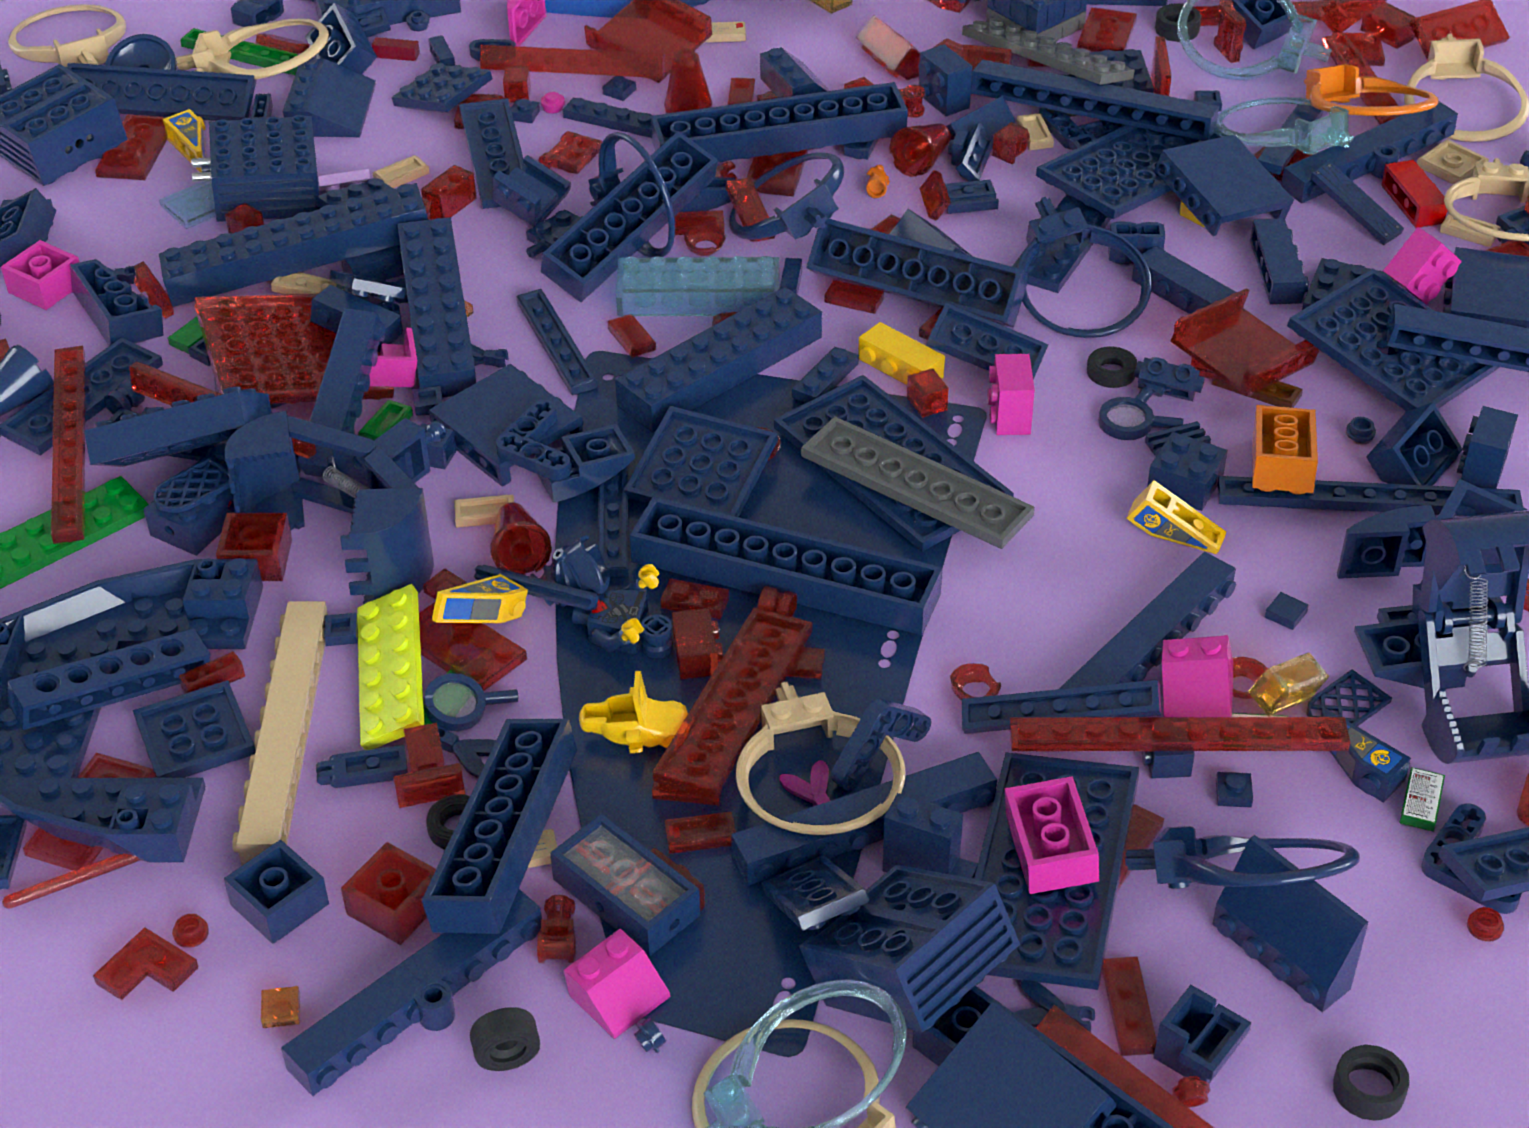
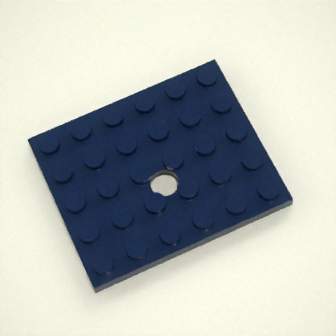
[1287,268,1500,411]

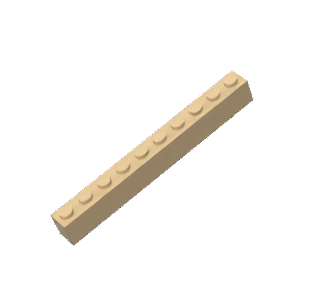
[233,601,328,866]

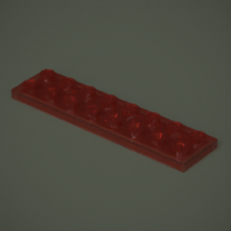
[653,607,813,799]

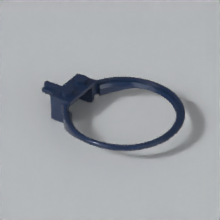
[588,132,675,259]
[729,152,844,240]
[1017,197,1152,338]
[1125,826,1360,889]

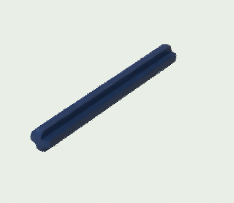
[474,565,599,611]

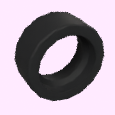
[1155,3,1201,42]
[1333,1044,1409,1121]

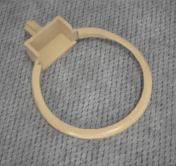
[8,4,126,68]
[176,19,329,79]
[1404,34,1529,142]
[1444,158,1529,241]
[736,682,906,835]
[692,1019,896,1128]

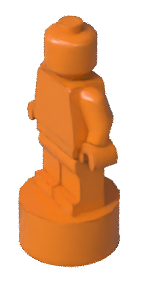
[866,164,890,198]

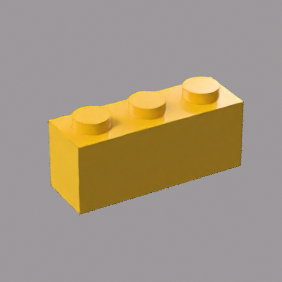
[858,322,945,394]

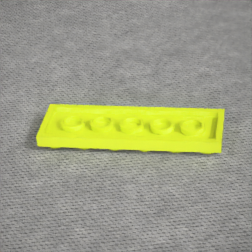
[357,584,425,750]

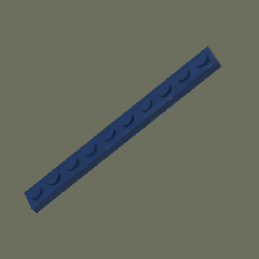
[1217,476,1524,516]

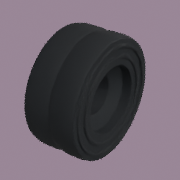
[470,1007,540,1071]

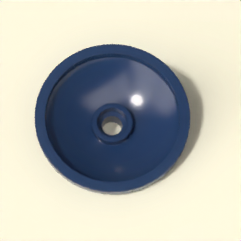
[105,34,177,70]

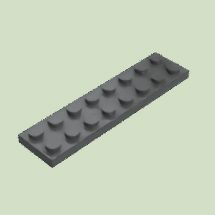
[962,18,1135,85]
[801,417,1035,549]

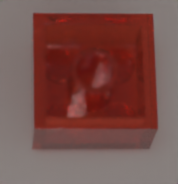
[216,513,292,581]
[341,842,436,945]

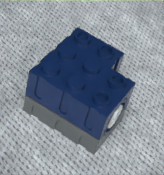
[986,0,1087,42]

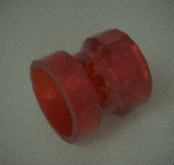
[757,586,797,623]

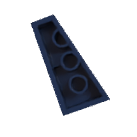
[70,259,164,346]

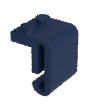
[493,155,571,227]

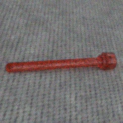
[2,853,141,909]

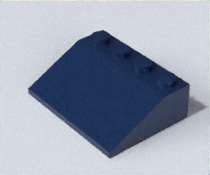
[283,57,376,137]
[1213,835,1368,1013]

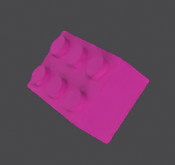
[1005,776,1099,894]

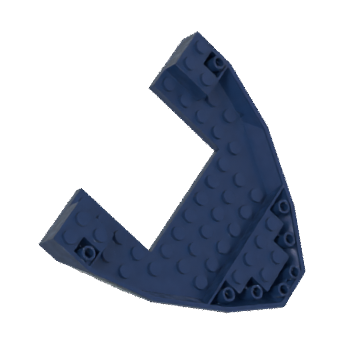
[0,558,263,863]

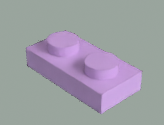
[318,168,370,193]

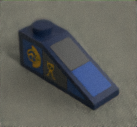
[1317,708,1411,803]

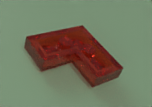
[93,927,199,1000]

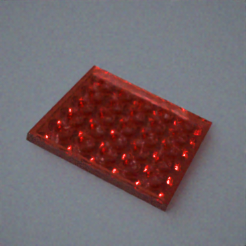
[194,293,394,404]

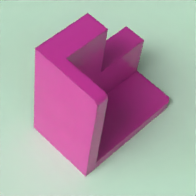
[369,328,418,387]

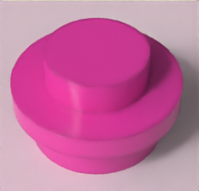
[540,92,565,113]

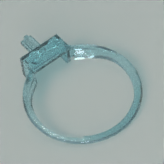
[1178,0,1332,80]
[1215,97,1353,154]
[703,980,906,1128]

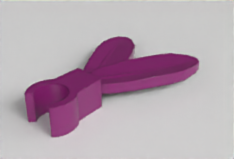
[779,760,831,806]

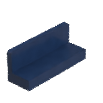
[937,96,1015,140]

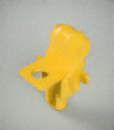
[579,671,690,753]

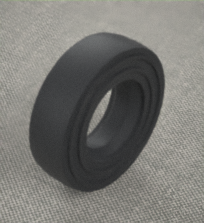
[1087,346,1137,388]
[426,794,470,849]

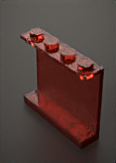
[584,0,713,83]
[1170,288,1319,397]

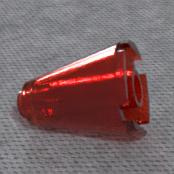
[664,48,712,114]
[889,123,951,177]
[490,502,552,575]

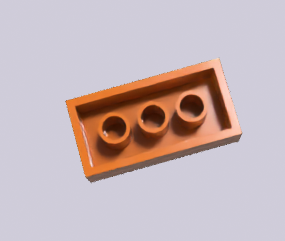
[1252,405,1318,495]

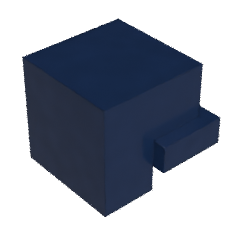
[1154,985,1251,1089]

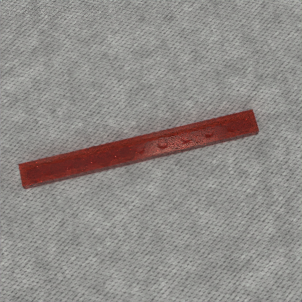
[51,346,85,544]
[1009,717,1350,751]

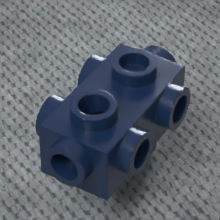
[1134,357,1205,403]

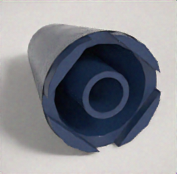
[0,345,54,416]

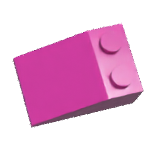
[507,0,546,48]
[1162,635,1233,736]

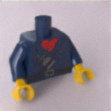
[572,564,659,655]

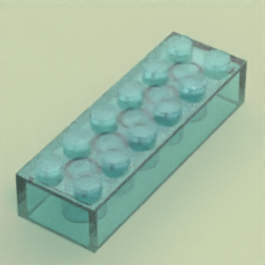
[616,256,779,316]

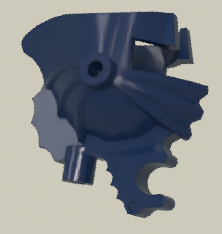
[530,535,610,607]

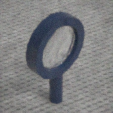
[1098,397,1184,440]
[423,673,519,731]

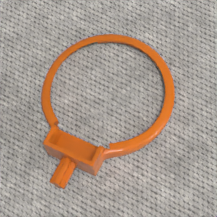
[1304,64,1439,116]

